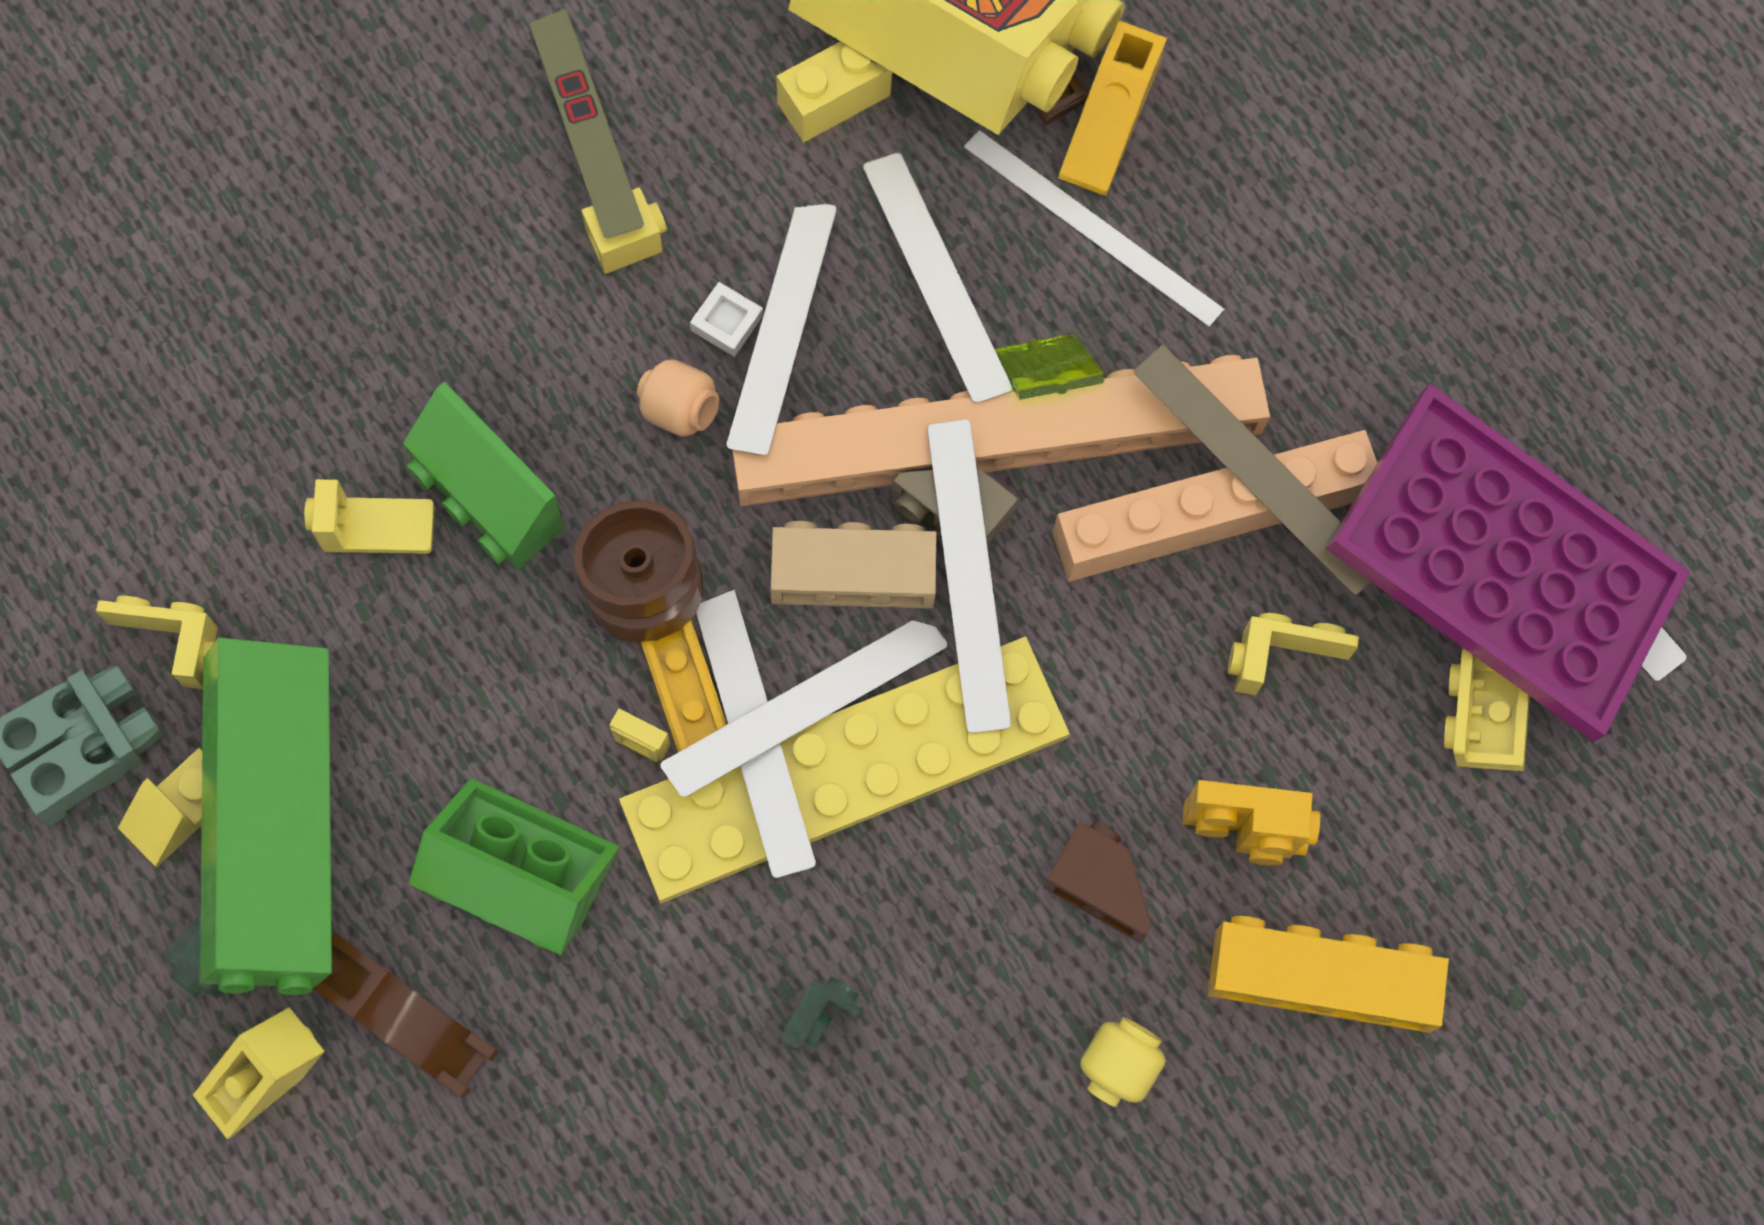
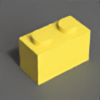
[776,41,892,143]

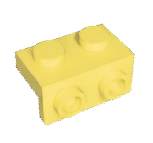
[1444,648,1530,771]

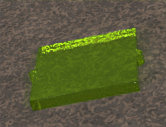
[994,333,1104,400]

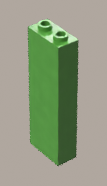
[200,637,332,995]

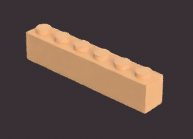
[1052,430,1378,582]

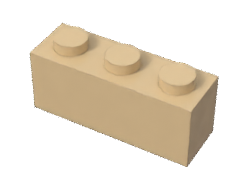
[771,521,936,608]

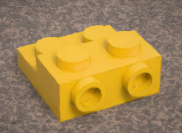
[1182,780,1320,866]

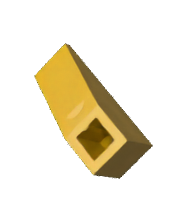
[1058,20,1167,196]

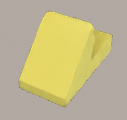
[118,748,202,867]

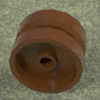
[574,500,703,642]

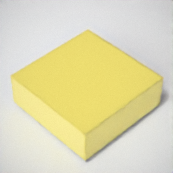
[609,708,670,763]

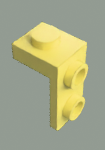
[304,479,435,554]
[96,596,218,689]
[1228,613,1359,695]

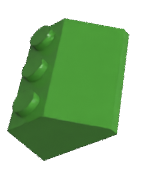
[403,382,565,571]
[409,778,620,955]

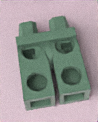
[0,665,164,827]

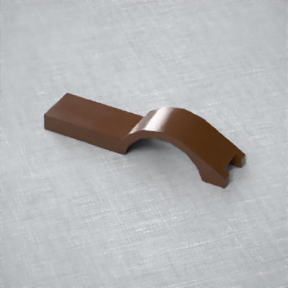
[312,930,499,1100]

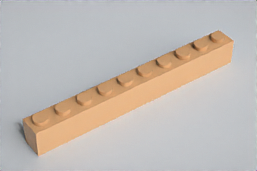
[732,355,1270,506]

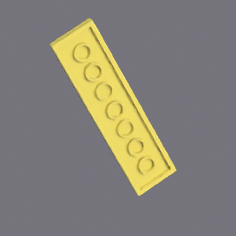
[619,636,1070,904]

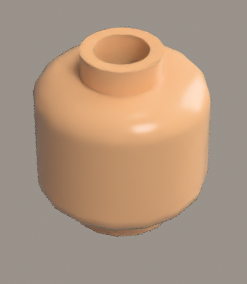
[637,359,719,437]

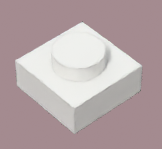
[690,282,763,357]

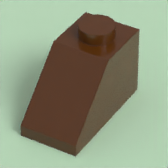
[1043,822,1152,944]

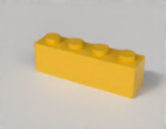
[1207,916,1449,1033]

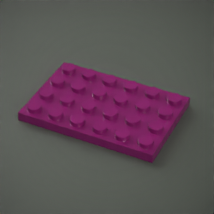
[1326,384,1690,742]

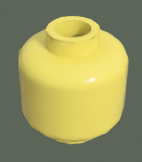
[1080,1017,1166,1107]

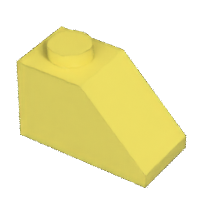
[193,1007,325,1140]

